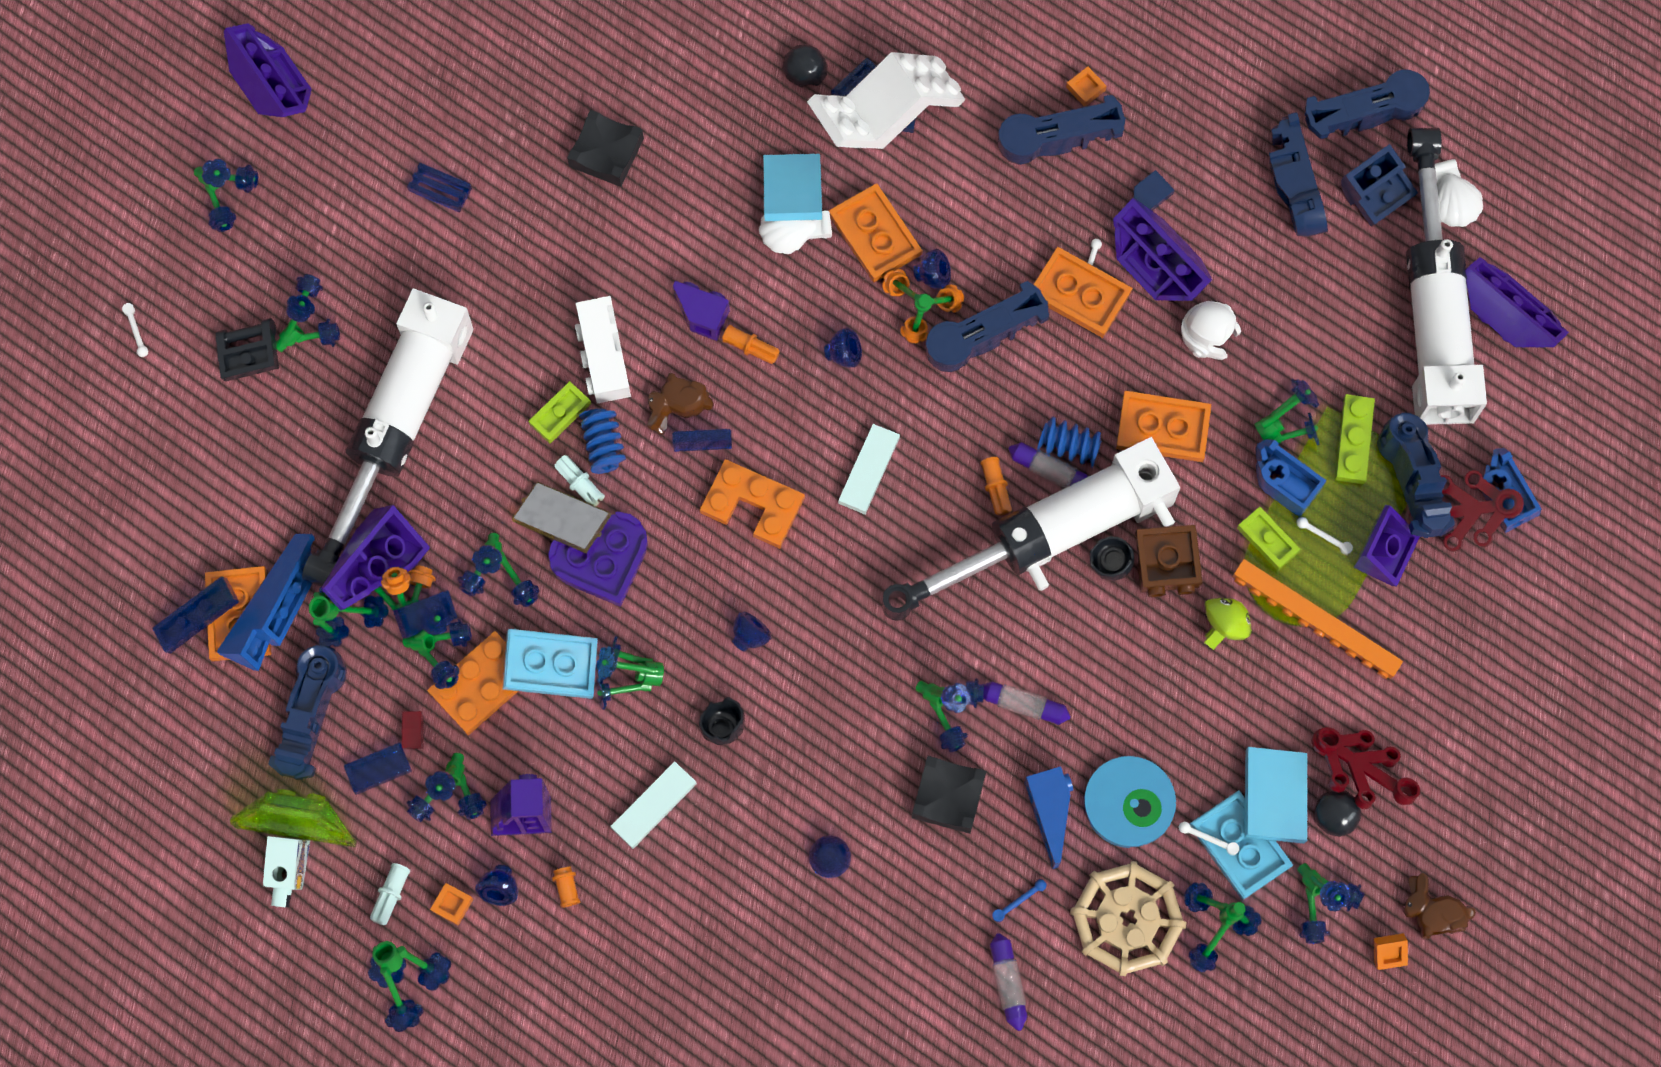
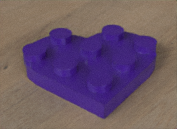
[548,512,648,607]

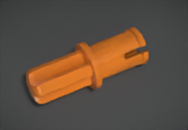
[722,325,779,364]
[980,457,1012,516]

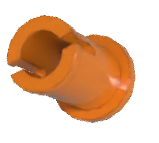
[552,867,580,908]

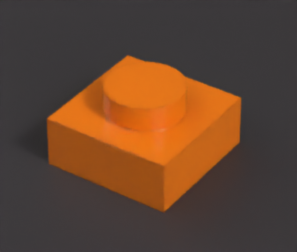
[1066,67,1107,107]
[430,883,474,926]
[1374,933,1408,970]

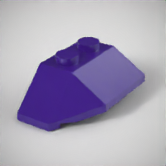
[224,23,312,117]
[1113,198,1212,301]
[1465,257,1569,347]

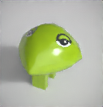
[1204,598,1252,650]

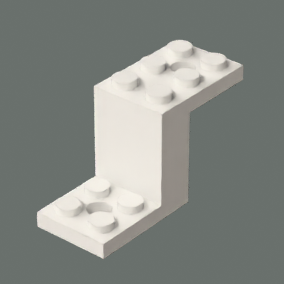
[807,52,965,149]

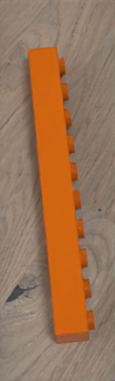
[1232,559,1403,679]

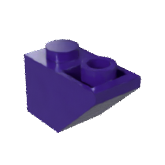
[673,281,730,341]

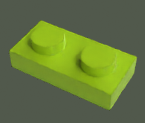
[528,381,591,444]
[1237,507,1301,571]

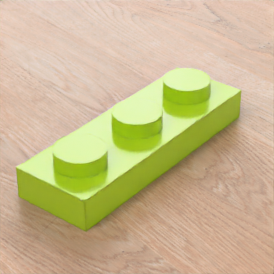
[1335,394,1375,484]

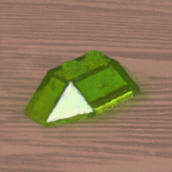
[230,789,356,847]

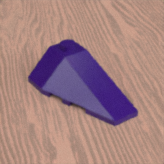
[321,505,430,610]

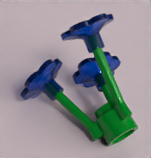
[368,941,452,1032]

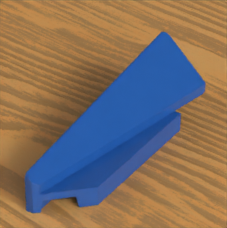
[217,534,315,671]

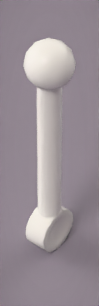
[1088,239,1102,266]
[122,303,148,357]
[1297,517,1353,555]
[1179,822,1239,855]

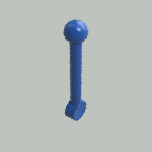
[992,879,1047,922]

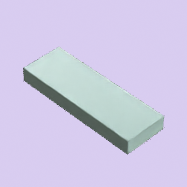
[838,424,900,515]
[610,761,697,849]

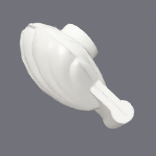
[1435,159,1483,227]
[759,211,832,254]

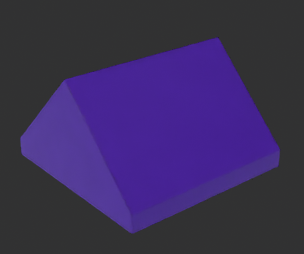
[1354,505,1420,587]

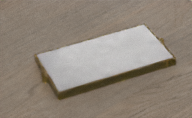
[512,482,611,553]

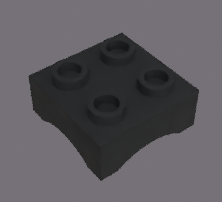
[567,109,644,187]
[912,755,987,834]

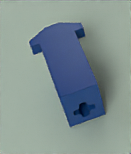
[1255,439,1327,518]
[1482,448,1542,533]

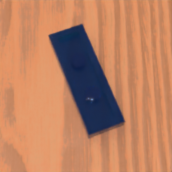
[152,576,239,654]

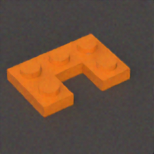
[700,459,805,549]

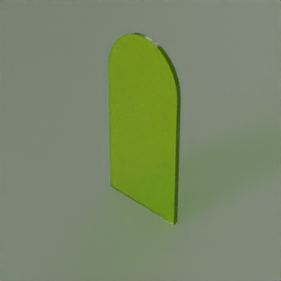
[1244,406,1407,627]

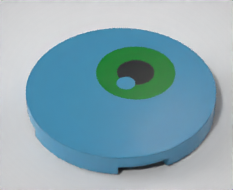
[1084,756,1176,848]

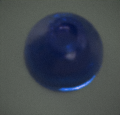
[913,249,951,289]
[824,327,862,368]
[732,612,772,652]
[809,835,851,878]
[475,865,518,906]

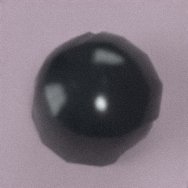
[782,44,828,88]
[1090,536,1135,581]
[699,697,745,745]
[1315,790,1361,837]

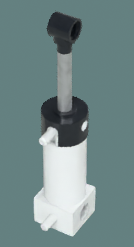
[1406,128,1487,425]
[302,288,474,587]
[882,437,1180,621]

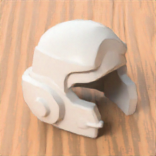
[1181,301,1241,360]

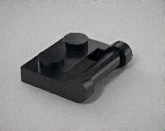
[216,318,279,381]

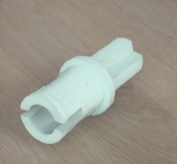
[555,455,605,507]
[370,863,410,925]

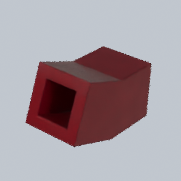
[402,711,424,749]

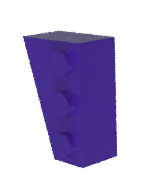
[490,774,552,836]

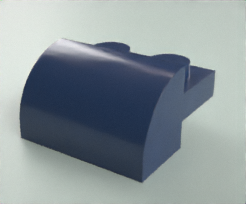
[1341,144,1418,227]

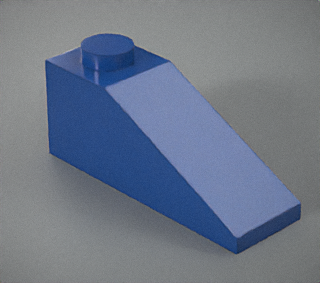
[1024,766,1073,869]

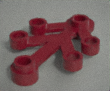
[1405,470,1524,552]
[1311,727,1420,809]

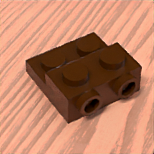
[1135,525,1203,597]

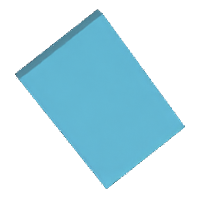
[763,154,822,221]
[502,629,598,699]
[1245,747,1307,844]
[1190,790,1293,901]

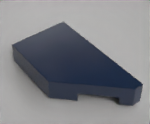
[1133,170,1175,211]

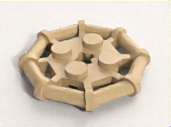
[1070,861,1186,976]

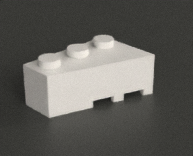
[575,296,631,404]

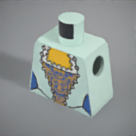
[263,836,310,908]

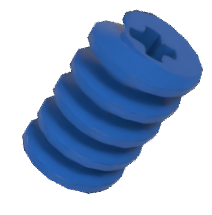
[579,409,626,474]
[1037,416,1102,468]

